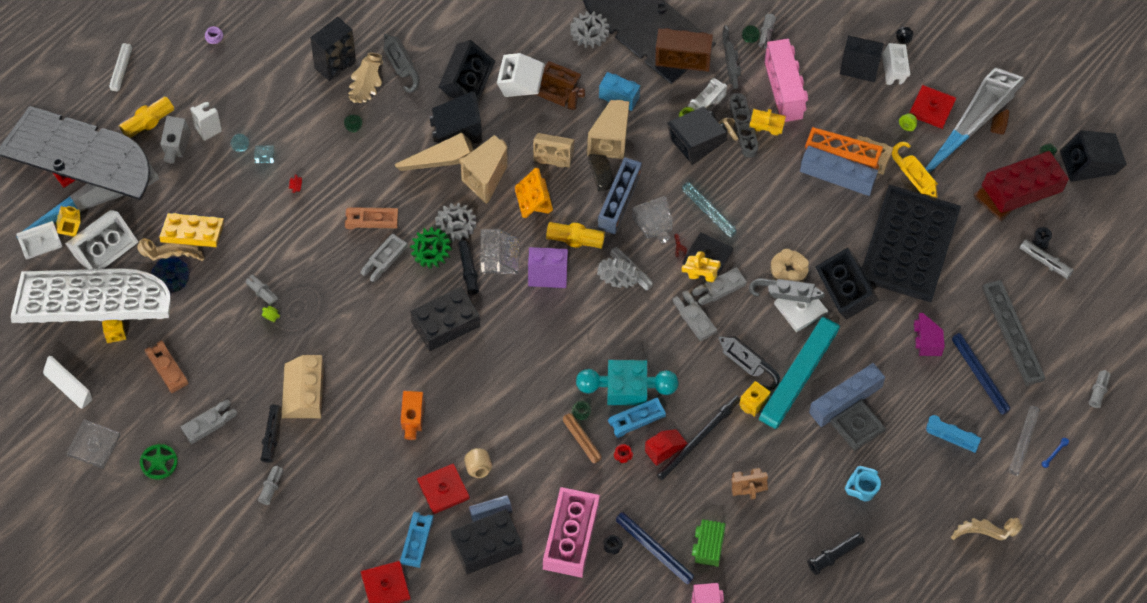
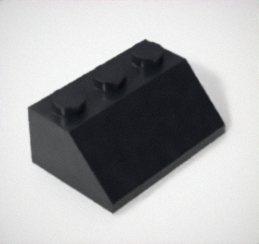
[438,40,495,103]

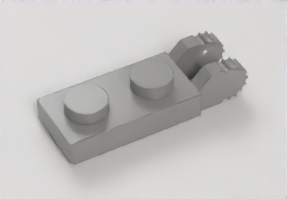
[361,234,408,282]
[692,267,747,306]
[673,291,717,342]
[180,400,237,444]

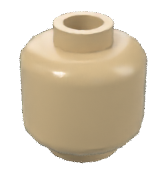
[464,448,492,478]

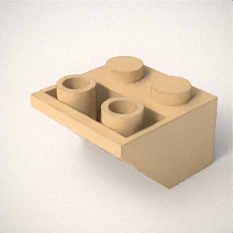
[533,133,574,168]

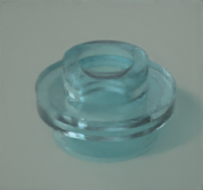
[230,134,249,152]

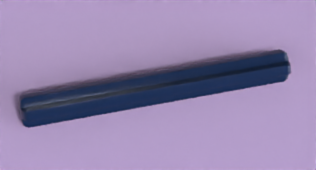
[952,333,1011,415]
[616,512,694,584]

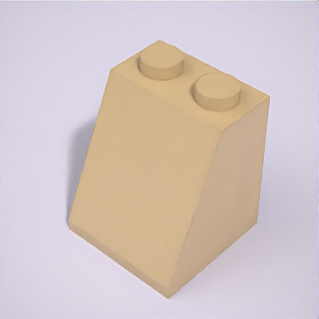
[587,100,629,159]
[461,135,508,203]

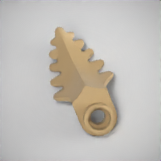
[348,53,383,103]
[137,238,205,261]
[951,518,1022,540]

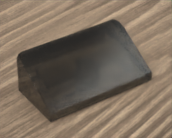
[588,154,614,192]

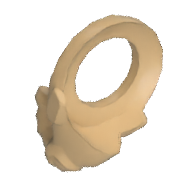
[719,117,738,141]

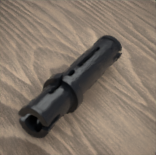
[458,240,479,295]
[260,404,282,463]

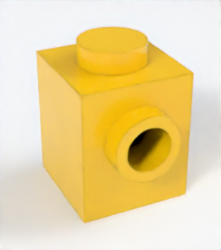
[56,206,81,237]
[102,320,127,343]
[739,381,771,417]

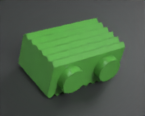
[692,519,726,567]

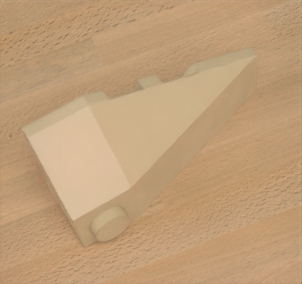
[395,133,473,171]

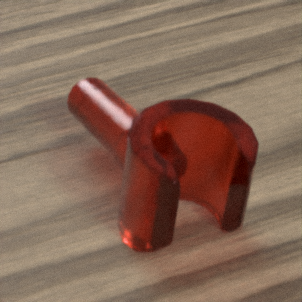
[674,234,687,257]

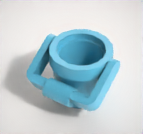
[845,466,881,501]

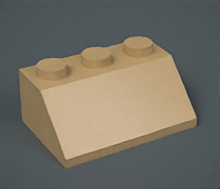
[282,355,324,418]

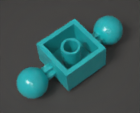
[576,360,679,406]

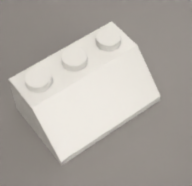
[65,210,138,269]

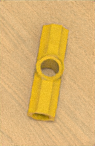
[119,96,175,138]
[546,222,605,249]

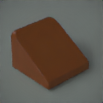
[990,109,1010,135]

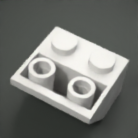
[497,53,545,97]

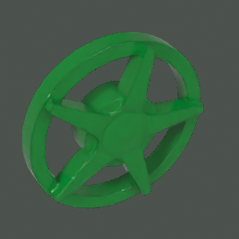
[140,444,178,480]

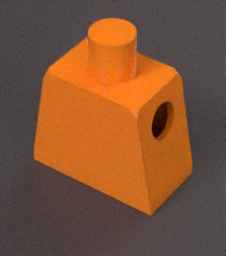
[401,391,425,440]

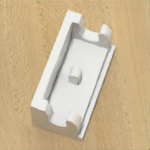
[882,43,910,85]
[688,78,727,111]
[190,102,222,141]
[16,221,62,260]

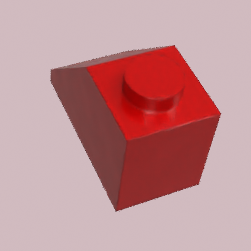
[645,429,688,466]

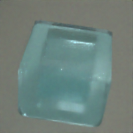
[254,145,274,163]

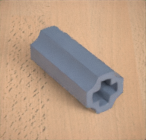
[469,495,512,522]

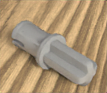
[758,14,776,49]
[246,275,278,306]
[1089,370,1111,408]
[258,466,284,505]

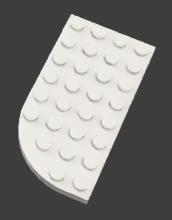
[11,269,171,323]

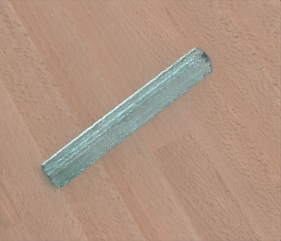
[682,182,737,237]

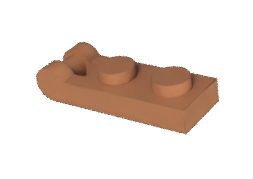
[345,207,398,229]
[144,340,188,394]

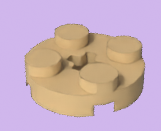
[770,249,809,282]

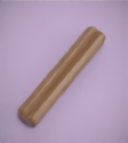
[563,413,601,464]

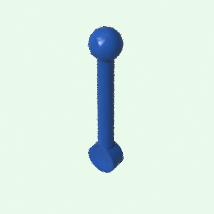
[1042,438,1069,468]

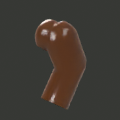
[567,87,585,110]

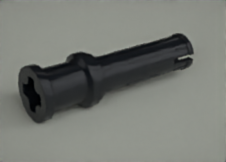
[807,532,865,575]

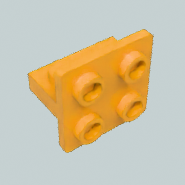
[515,168,553,218]

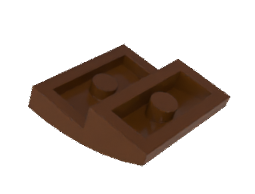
[534,61,581,107]

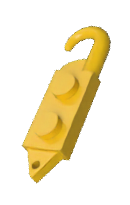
[892,141,938,198]

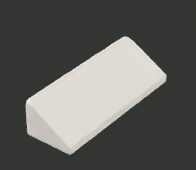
[43,356,92,409]

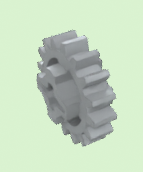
[570,11,609,48]
[435,203,476,242]
[597,258,639,288]

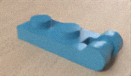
[608,397,666,438]
[926,415,981,453]
[400,512,434,568]

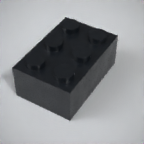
[310,16,356,81]
[815,247,879,320]
[410,286,480,352]
[451,509,523,575]

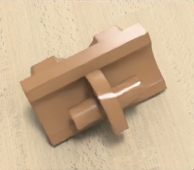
[731,468,768,500]

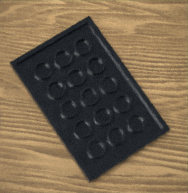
[862,185,961,303]

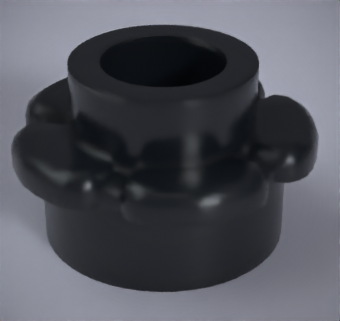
[896,27,914,43]
[603,535,623,554]

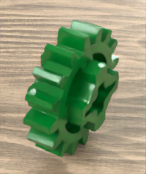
[410,227,452,269]

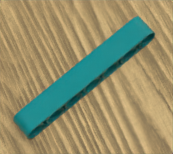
[759,316,840,429]

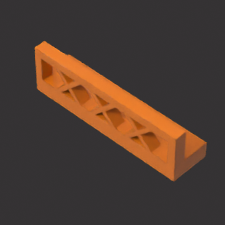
[805,127,883,170]

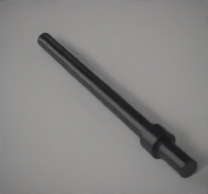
[657,395,740,481]

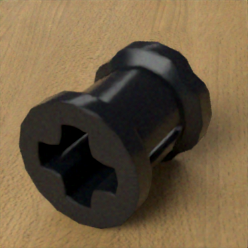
[1032,227,1052,250]

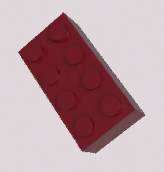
[981,151,1069,213]

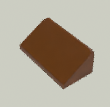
[973,187,1013,222]

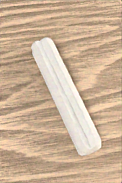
[109,43,132,92]

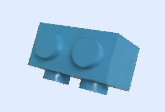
[599,72,640,111]

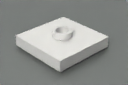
[774,299,828,332]

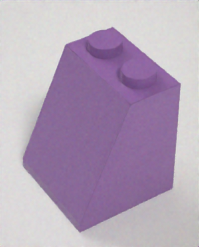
[528,247,568,288]

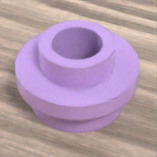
[205,26,223,44]

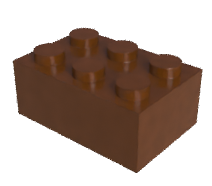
[655,28,713,72]

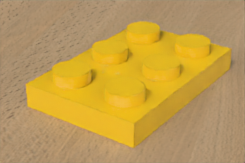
[160,213,224,247]

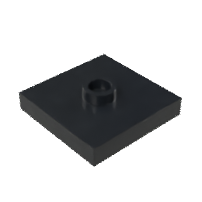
[682,232,734,277]

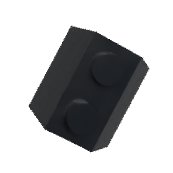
[840,35,884,82]
[429,92,482,144]
[667,106,728,165]
[1059,130,1127,182]

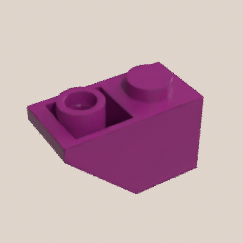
[914,313,945,356]

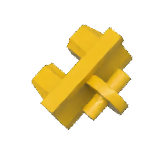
[749,109,786,136]
[681,251,721,282]

